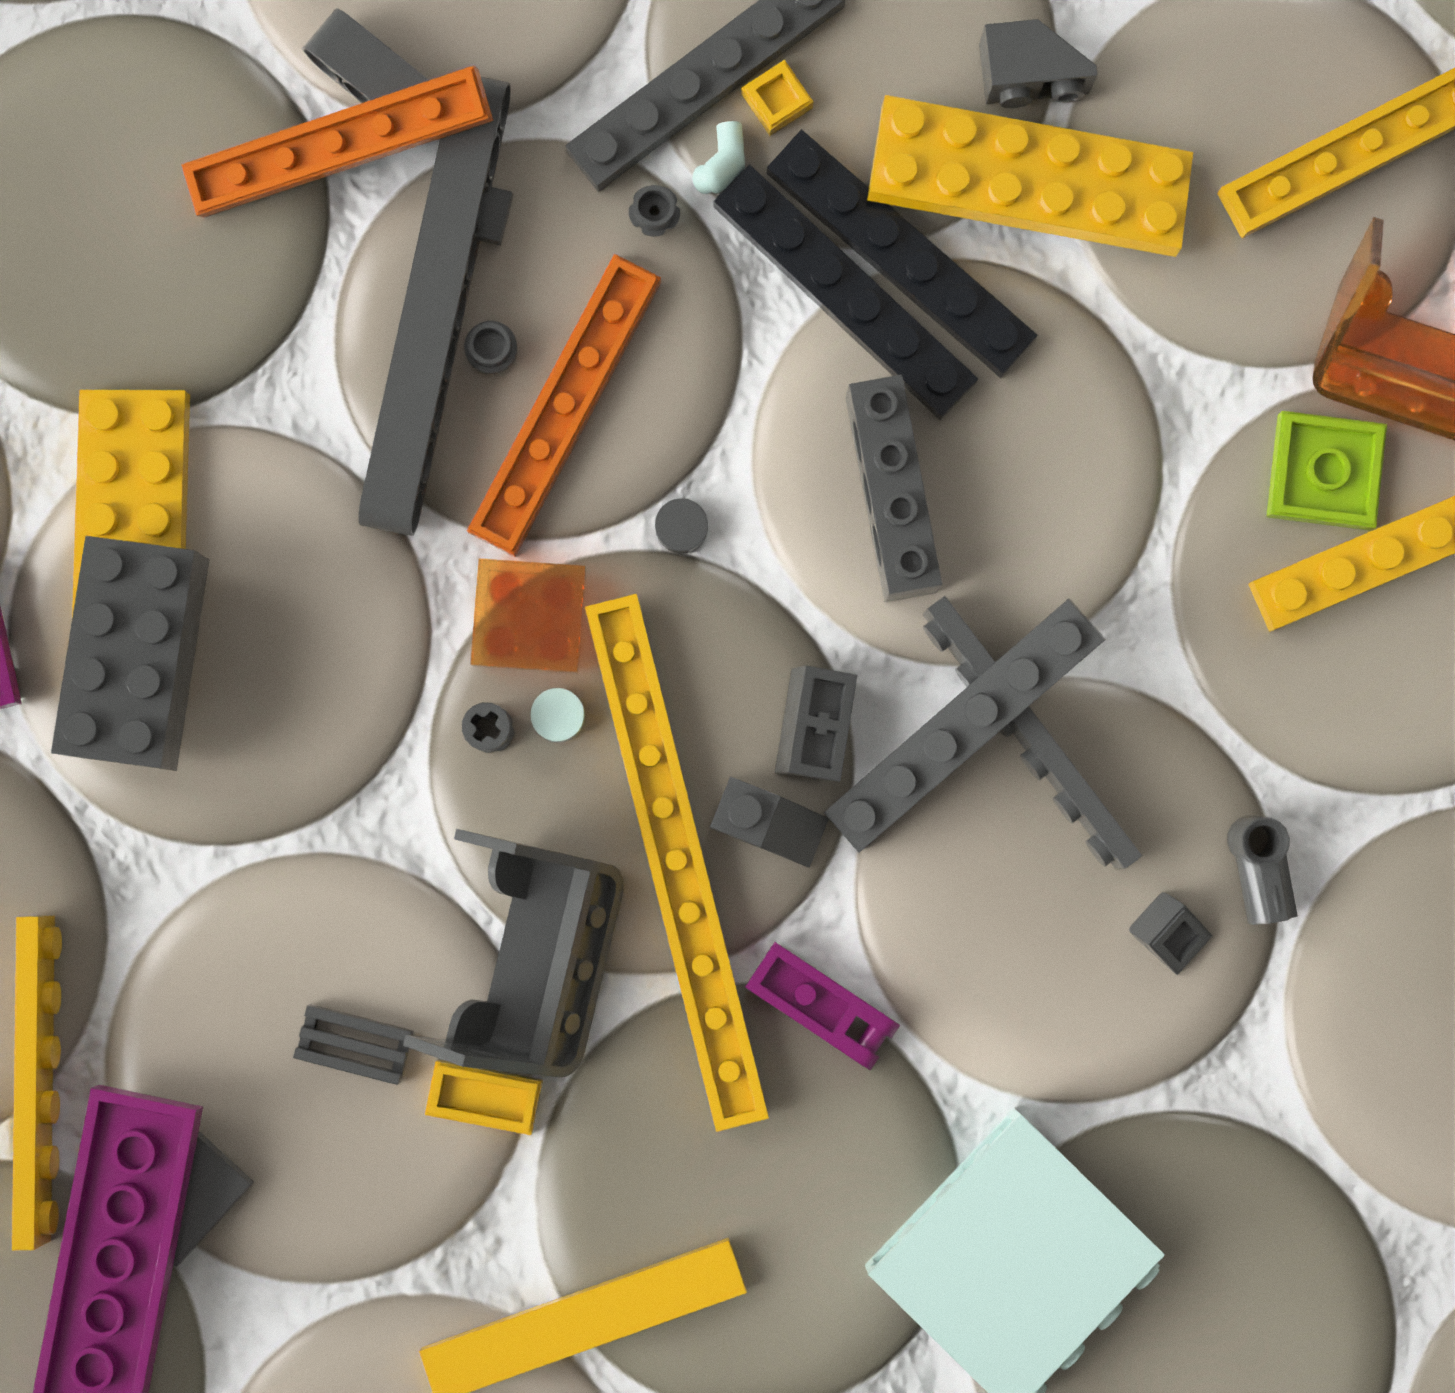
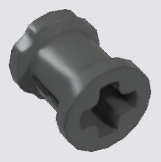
[462,702,515,753]

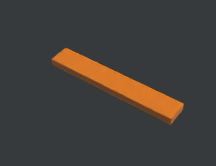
[181,66,493,218]
[467,254,661,557]

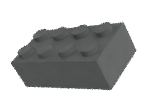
[51,536,210,771]

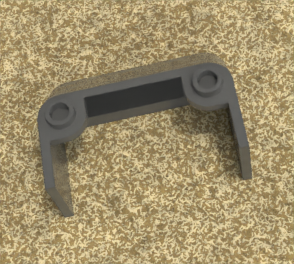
[403,829,624,1077]

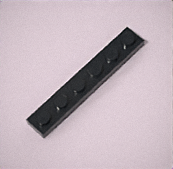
[766,129,1038,378]
[713,164,978,420]

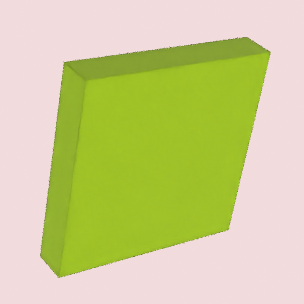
[1266,411,1387,531]

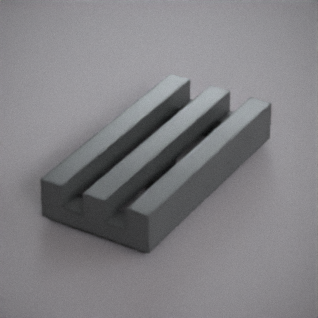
[293,1004,414,1085]

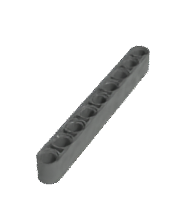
[358,77,511,536]

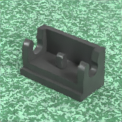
[775,665,858,782]

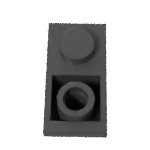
[979,19,1097,108]

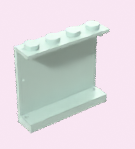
[865,1108,1165,1393]

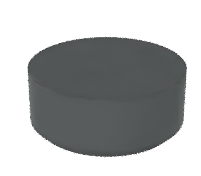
[655,498,708,554]

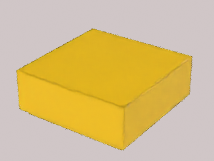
[741,60,814,136]

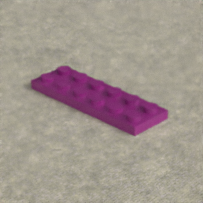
[33,1085,203,1393]

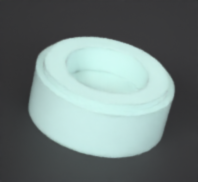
[531,688,585,742]

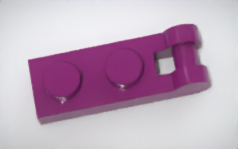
[745,941,900,1071]

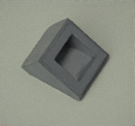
[1129,892,1213,975]

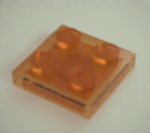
[470,558,587,674]

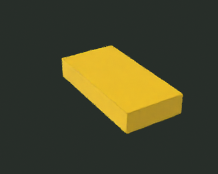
[425,1060,543,1135]

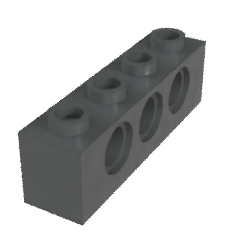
[846,374,942,602]

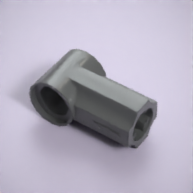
[1227,816,1298,925]

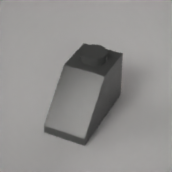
[710,776,829,868]

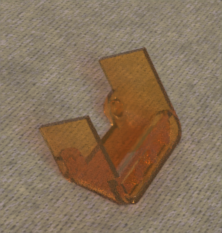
[1312,217,1455,441]

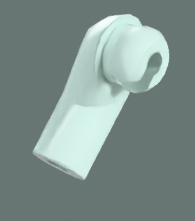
[692,121,745,194]

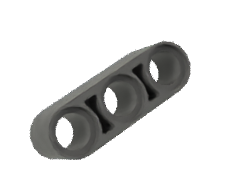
[302,8,429,103]

